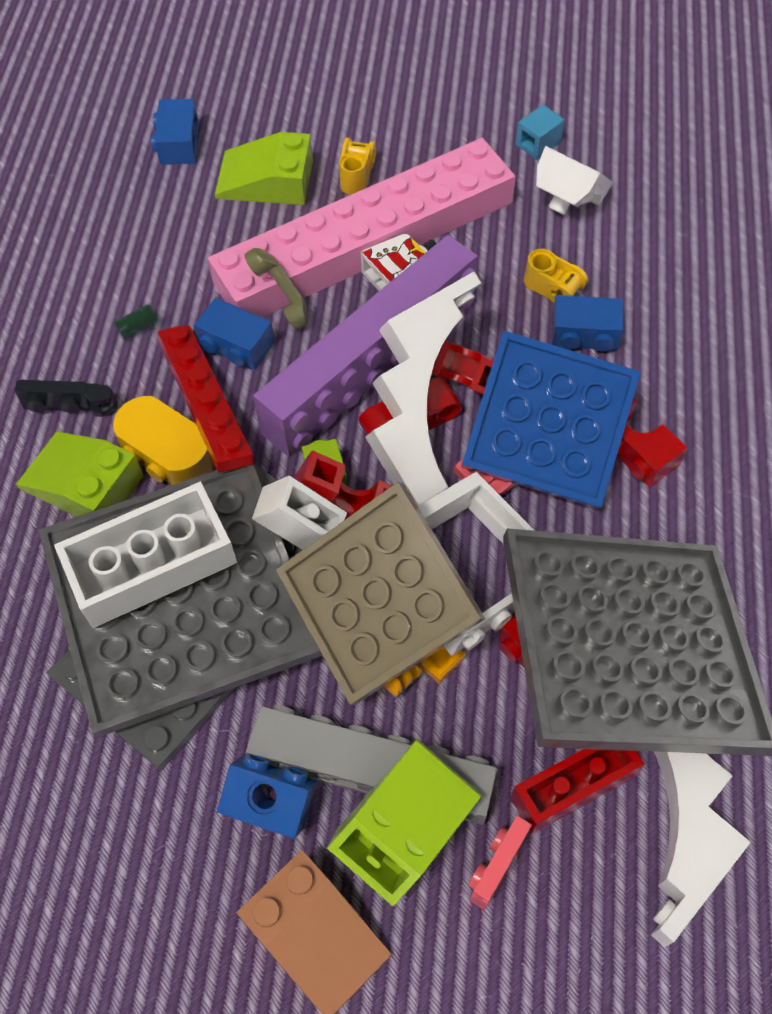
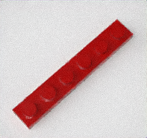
[157,325,253,473]

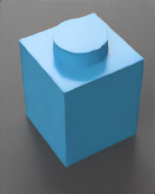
[516,105,565,160]

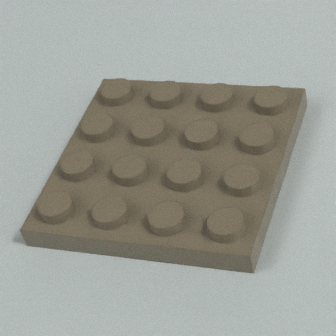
[276,482,486,705]

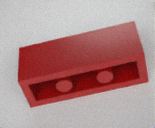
[510,749,645,835]

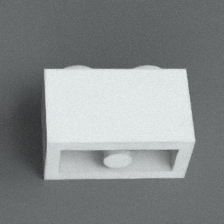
[252,476,347,550]

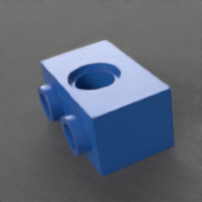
[217,754,318,839]

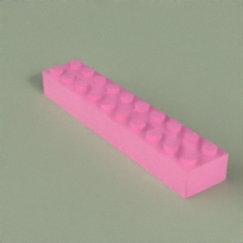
[207,137,516,317]

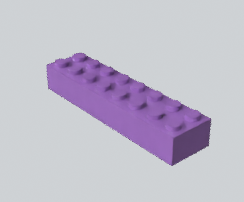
[253,235,478,458]

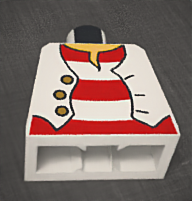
[361,234,437,291]

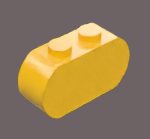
[113,396,214,485]

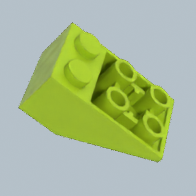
[327,739,482,906]

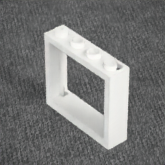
[418,472,535,656]

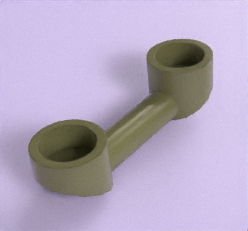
[245,248,308,330]

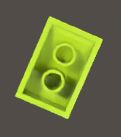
[214,132,313,205]
[16,431,144,517]

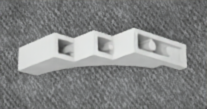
[365,272,481,506]
[651,751,751,947]

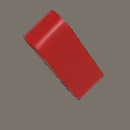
[358,377,462,435]

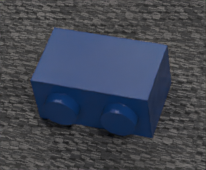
[151,99,199,165]
[551,295,623,351]
[194,297,275,370]

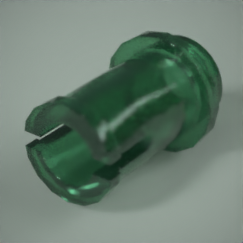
[113,304,158,340]

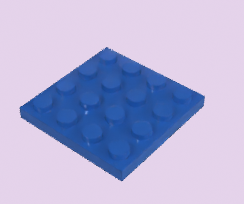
[461,330,641,509]

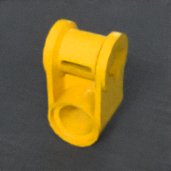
[339,137,376,195]
[523,249,588,303]

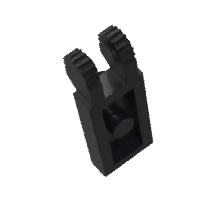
[15,380,118,417]

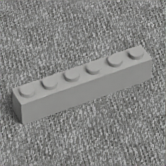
[246,705,497,825]

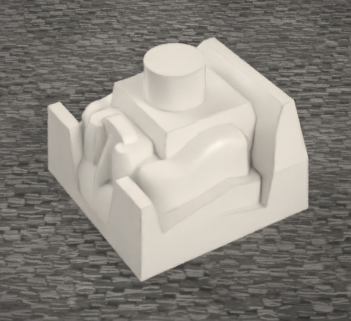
[536,146,613,215]

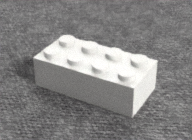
[54,481,237,628]

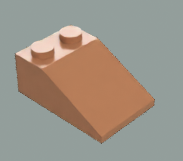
[236,850,392,1014]

